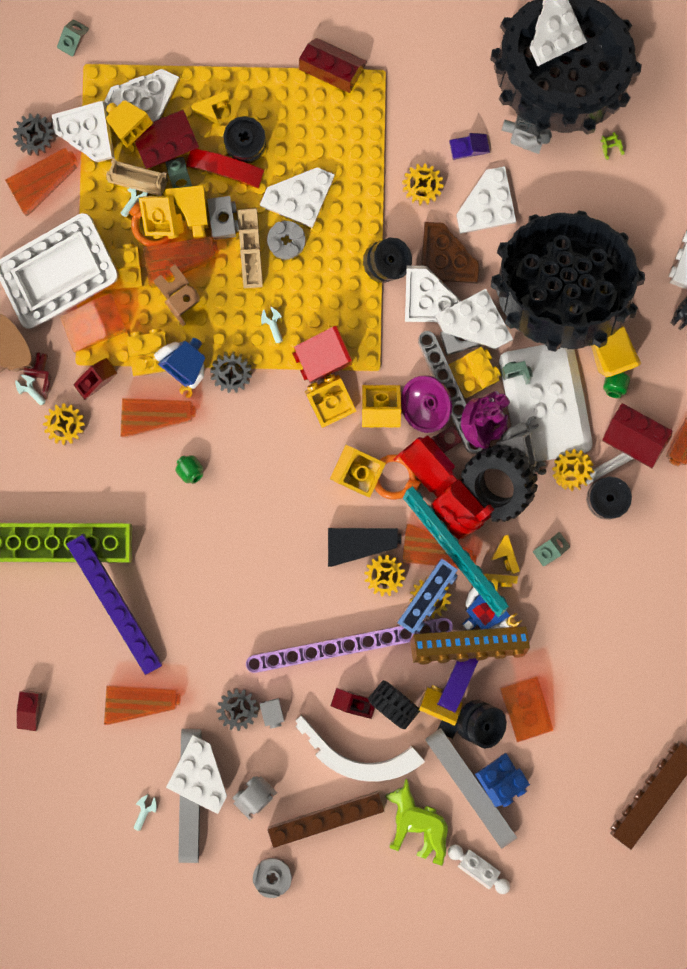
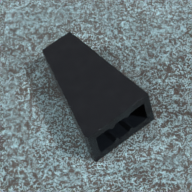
[328,528,401,567]

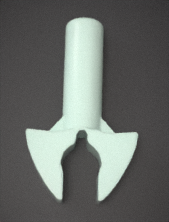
[121,188,148,217]
[261,307,283,343]
[15,375,46,405]
[134,794,157,831]

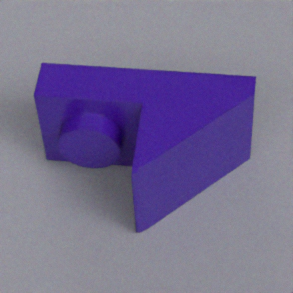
[449,133,490,160]

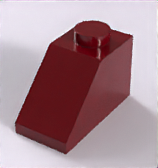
[73,358,118,400]
[330,688,375,719]
[16,690,42,731]

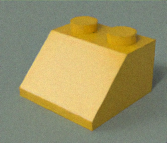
[362,385,401,428]
[330,445,386,498]
[418,685,463,726]

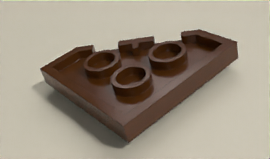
[421,222,479,283]

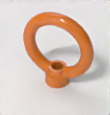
[129,201,173,248]
[374,454,421,500]

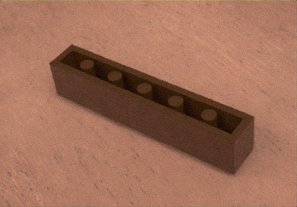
[610,741,687,850]
[267,791,385,848]

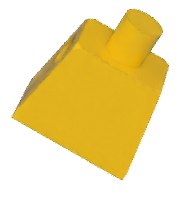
[106,100,153,148]

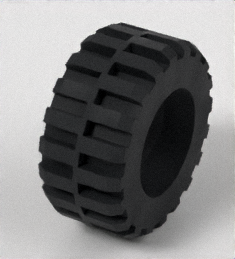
[461,444,538,522]

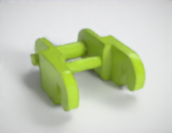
[600,132,624,160]

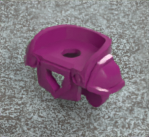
[461,391,510,449]

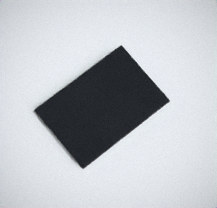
[437,720,457,739]

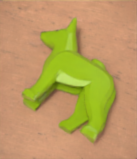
[385,779,448,866]

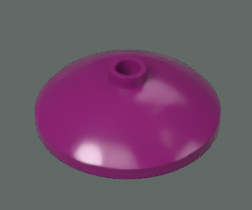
[401,375,452,433]

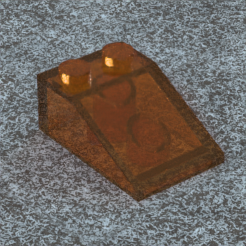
[60,293,127,353]
[499,675,553,742]

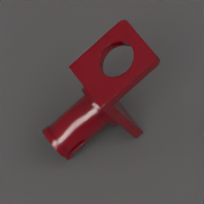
[23,352,51,398]
[431,426,462,453]

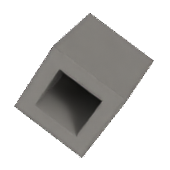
[260,698,285,729]

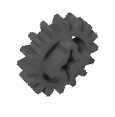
[13,113,55,156]
[210,351,252,393]
[216,688,259,731]

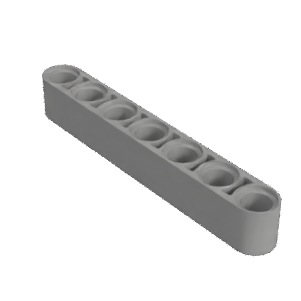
[418,331,482,454]
[425,728,517,849]
[178,729,202,863]

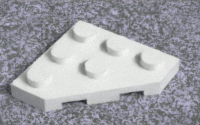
[530,0,587,66]
[104,69,179,122]
[52,101,115,162]
[456,166,516,234]
[260,167,335,228]
[405,266,461,322]
[435,289,513,349]
[166,735,227,814]

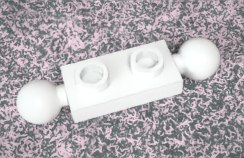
[448,844,510,894]

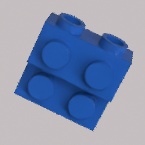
[475,753,530,807]

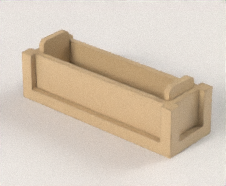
[106,158,168,196]

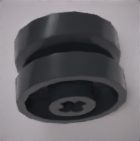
[223,116,266,163]
[363,237,412,283]
[586,476,632,520]
[456,699,507,749]

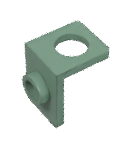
[57,20,89,56]
[165,157,192,188]
[533,532,570,566]

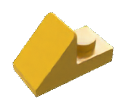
[191,91,230,123]
[491,535,520,574]
[483,574,518,591]

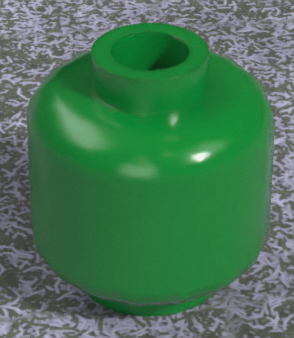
[603,371,630,398]
[175,455,204,484]

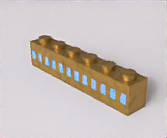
[410,626,530,665]

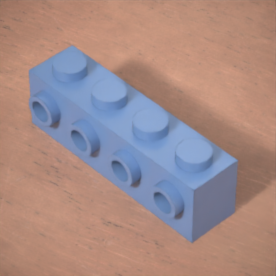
[397,559,458,634]

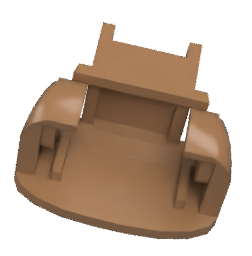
[153,265,200,326]
[0,314,33,372]

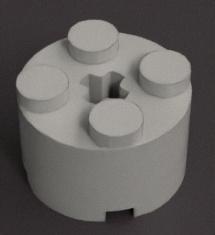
[232,776,277,820]

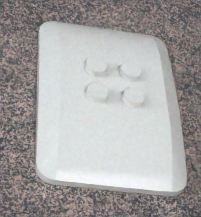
[0,213,118,329]
[499,344,592,462]

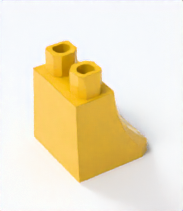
[165,185,210,240]
[591,325,642,377]

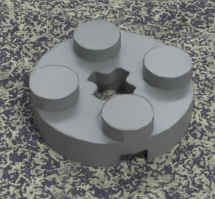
[267,221,305,260]
[253,858,292,898]

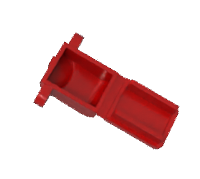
[393,435,495,540]

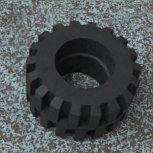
[368,681,420,729]

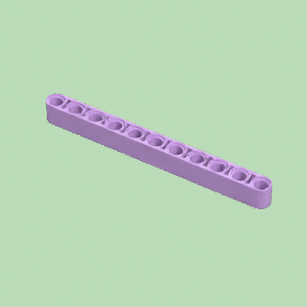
[246,618,453,673]

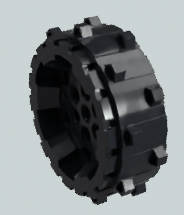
[490,0,642,135]
[491,210,645,352]

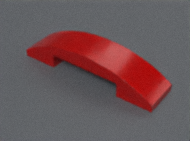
[186,149,264,189]

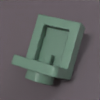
[502,361,533,385]

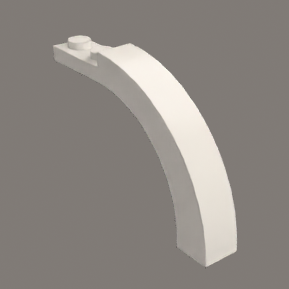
[296,715,425,781]

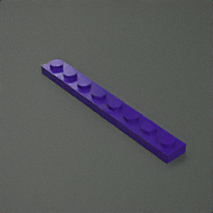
[66,533,162,675]

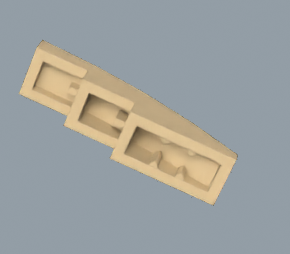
[238,208,263,288]

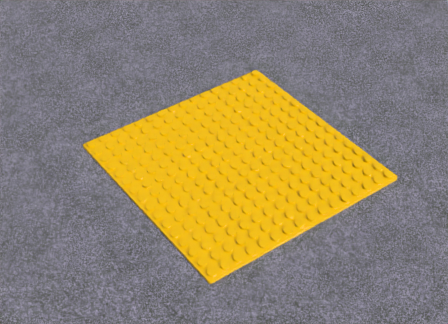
[75,64,386,371]

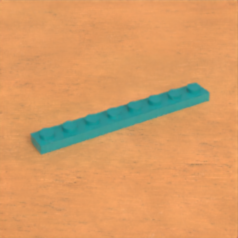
[403,486,509,617]

